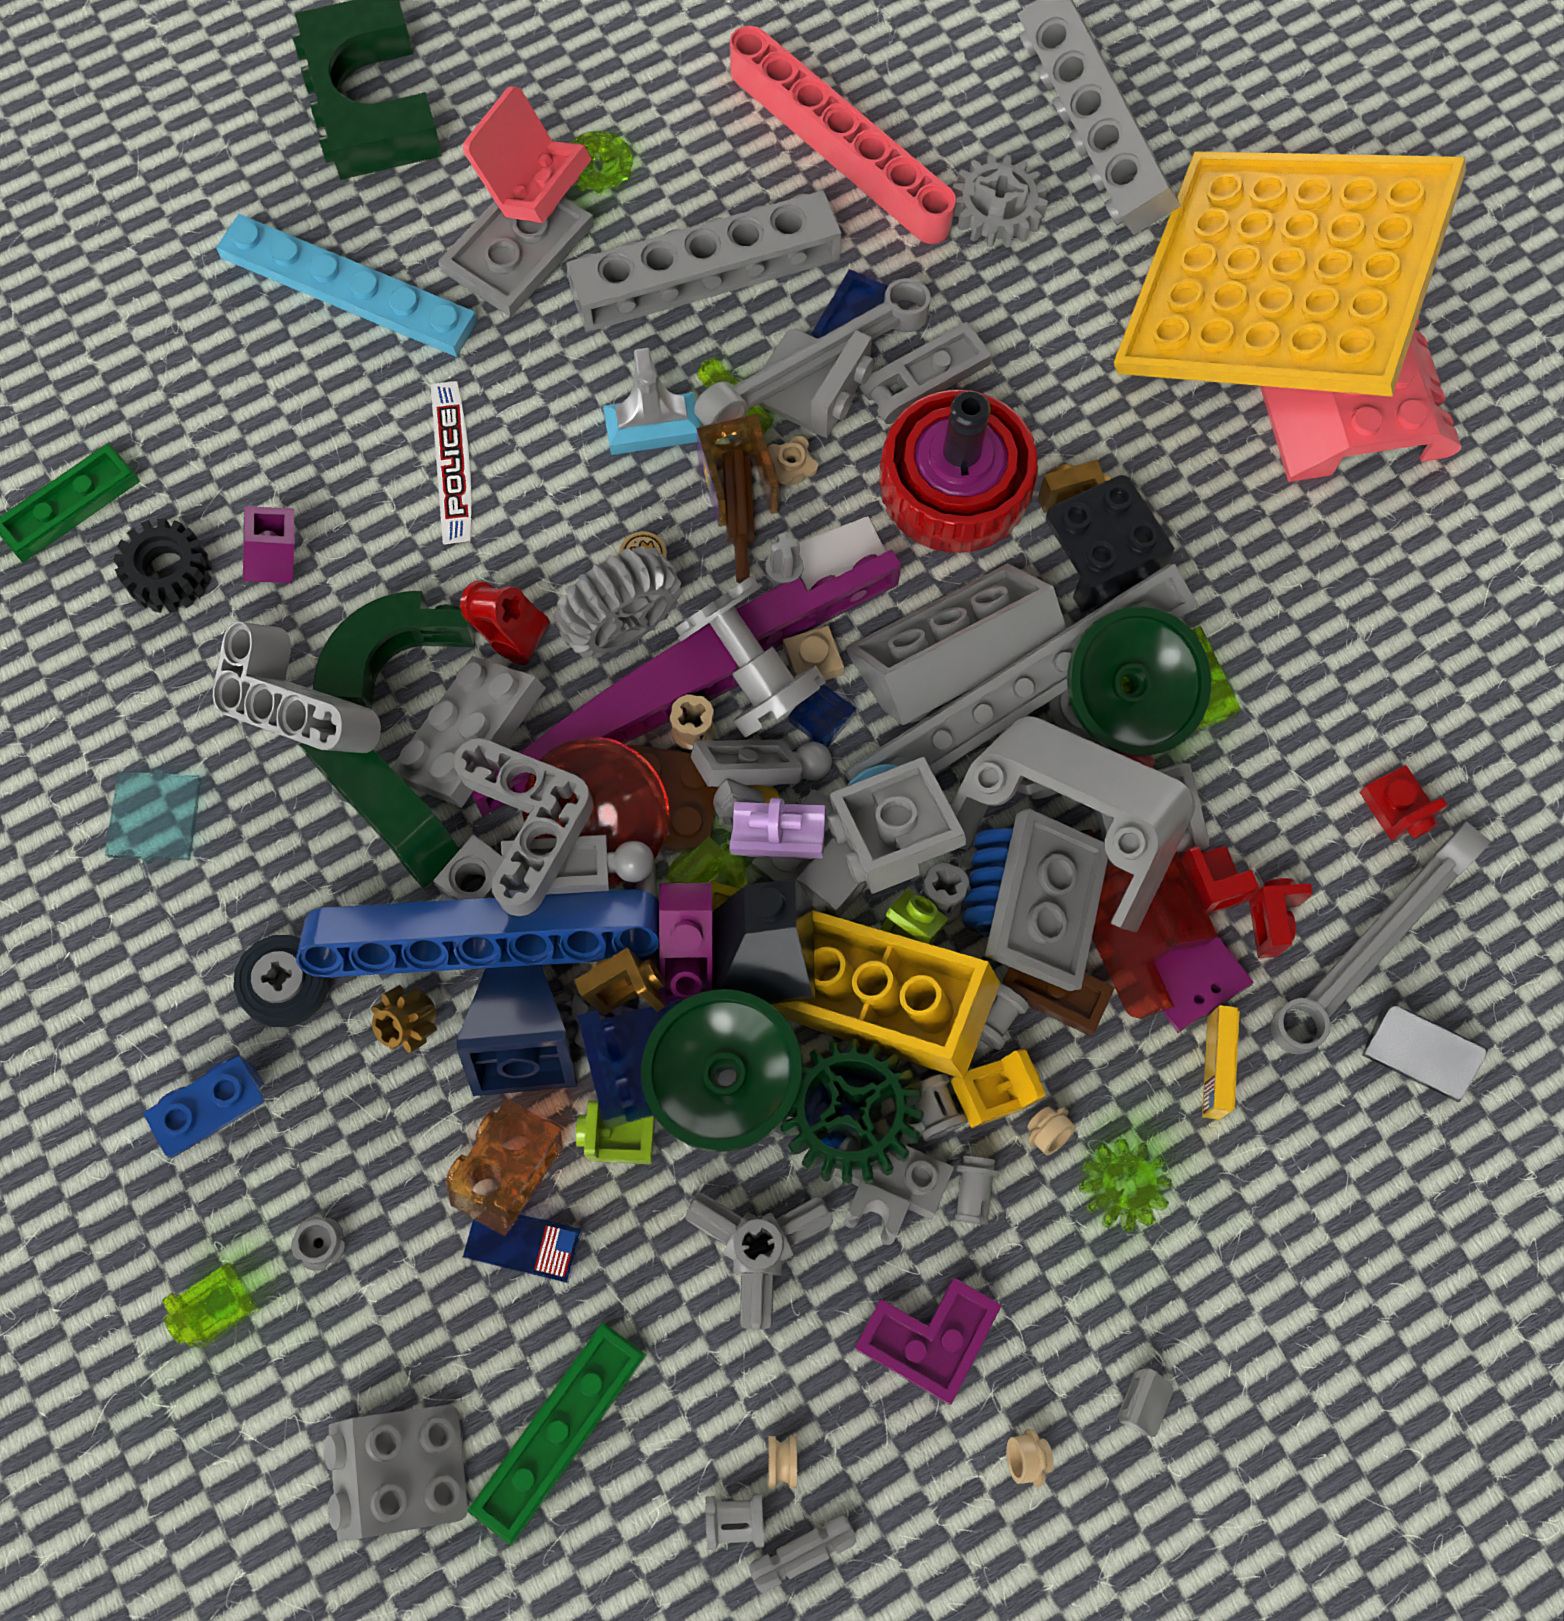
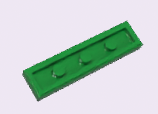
[467,1322,647,1546]

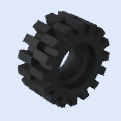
[114,519,212,613]

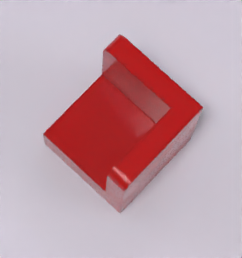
[1178,846,1259,916]

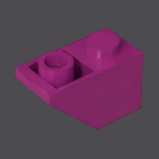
[659,883,712,1004]

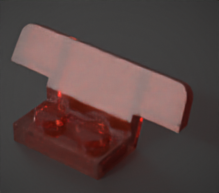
[1080,829,1218,1019]

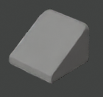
[1117,1368,1173,1437]

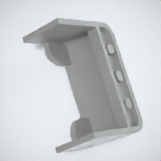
[951,717,1195,933]

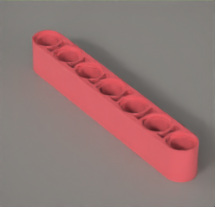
[730,26,956,244]

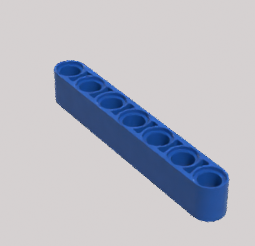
[296,889,659,978]

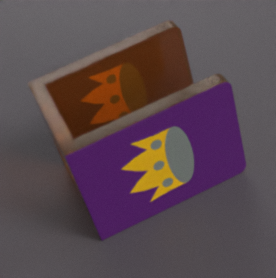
[696,414,779,527]

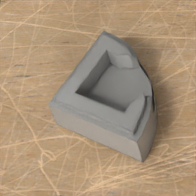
[713,779,765,833]

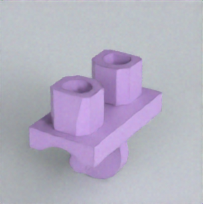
[729,798,827,859]

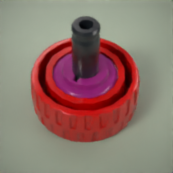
[879,390,1038,553]

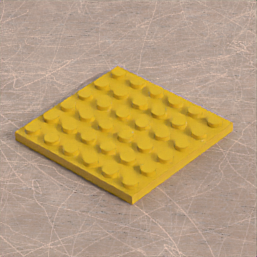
[1113,151,1466,397]

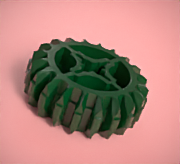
[780,1039,924,1186]

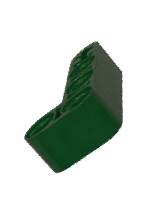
[298,743,460,891]

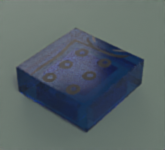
[788,684,857,748]

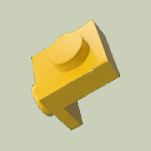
[950,1048,1045,1129]

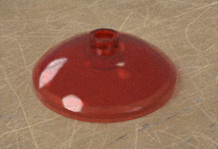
[522,737,670,886]

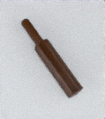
[722,449,755,584]

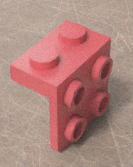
[463,86,592,223]

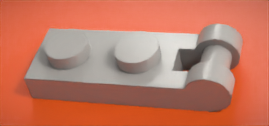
[860,322,992,424]

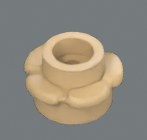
[1027,1107,1076,1155]
[1006,1429,1053,1487]

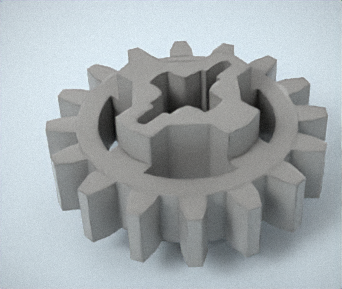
[952,154,1048,247]

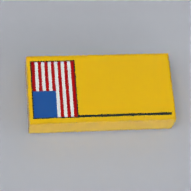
[1202,1005,1240,1120]

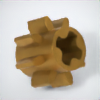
[371,985,437,1053]

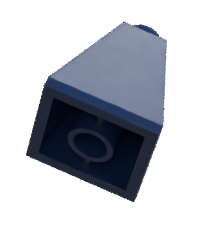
[457,965,577,1096]

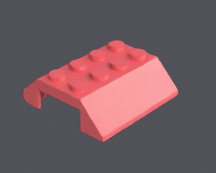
[1260,317,1462,482]

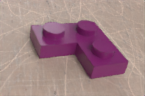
[854,1278,1002,1405]

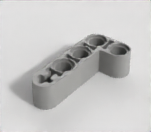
[213,622,381,753]

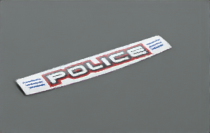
[431,381,471,545]

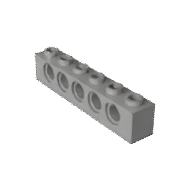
[1017,0,1181,235]
[566,190,841,332]

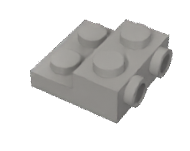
[826,757,966,894]

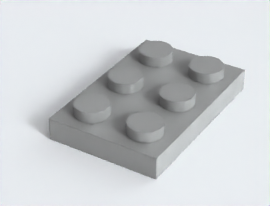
[438,196,594,317]
[391,656,546,808]
[985,808,1108,991]

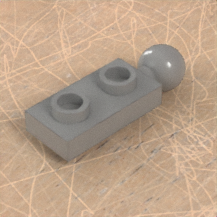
[690,739,832,787]
[501,835,654,897]

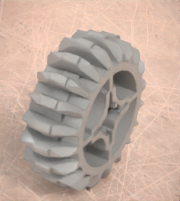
[553,546,682,658]

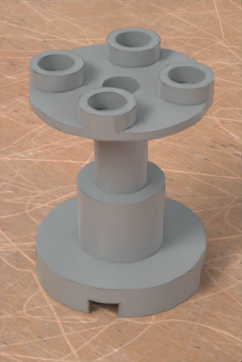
[675,576,826,737]

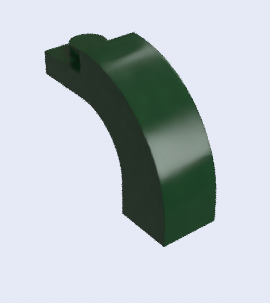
[313,591,476,710]

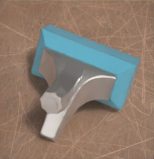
[603,348,702,455]

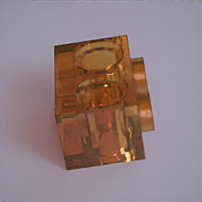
[445,1098,563,1236]

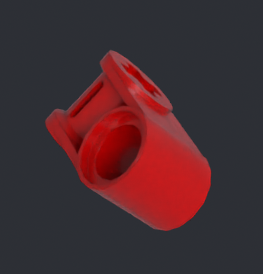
[460,581,550,665]

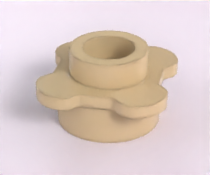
[767,436,818,485]

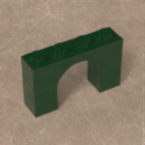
[291,0,442,180]

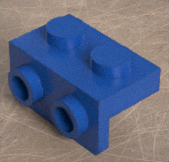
[143,1055,265,1158]

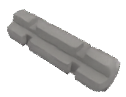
[749,1516,856,1593]

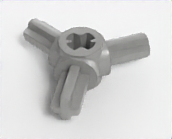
[685,1193,833,1330]

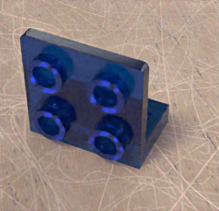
[577,999,683,1129]

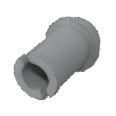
[954,1156,999,1225]

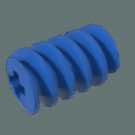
[961,828,1013,937]

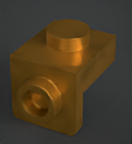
[1037,460,1111,513]
[574,947,667,1015]

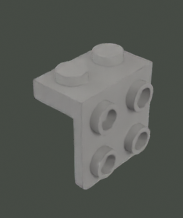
[757,329,875,438]
[324,1405,468,1542]

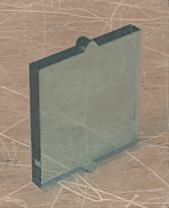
[105,769,202,864]

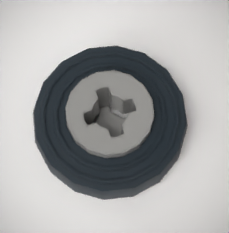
[233,935,329,1027]

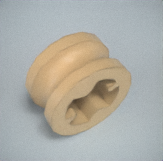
[769,1436,797,1488]

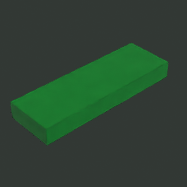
[0,442,140,563]

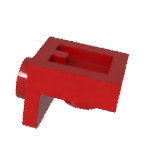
[1359,765,1448,842]
[1248,878,1313,959]

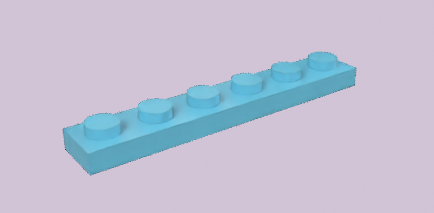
[216,214,478,357]

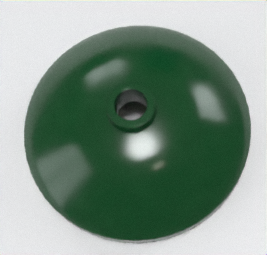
[1067,606,1212,756]
[641,989,803,1152]

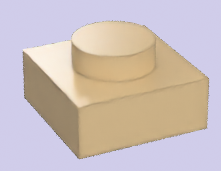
[783,625,844,680]

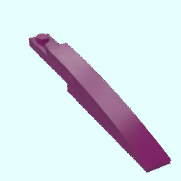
[472,549,901,816]

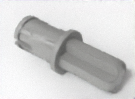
[765,533,804,590]

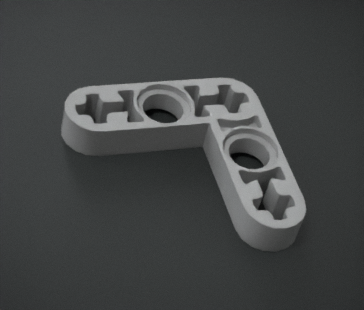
[453,738,594,916]

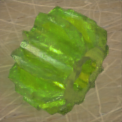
[1078,1139,1172,1232]

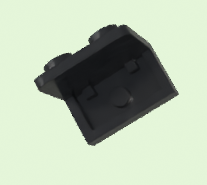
[1045,475,1175,613]

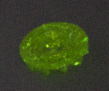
[570,131,633,196]

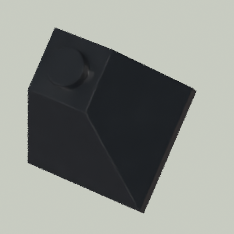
[712,878,815,1004]

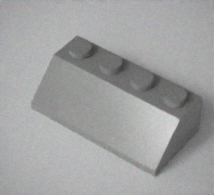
[845,563,1066,725]

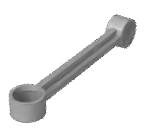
[694,278,931,436]
[1271,821,1491,1055]

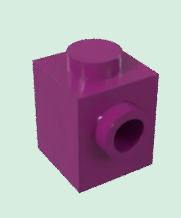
[243,506,295,583]

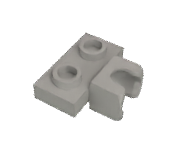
[835,1125,954,1245]

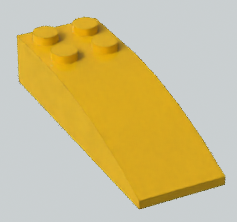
[709,880,1001,1079]

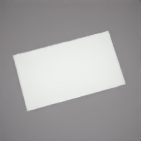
[799,516,886,590]

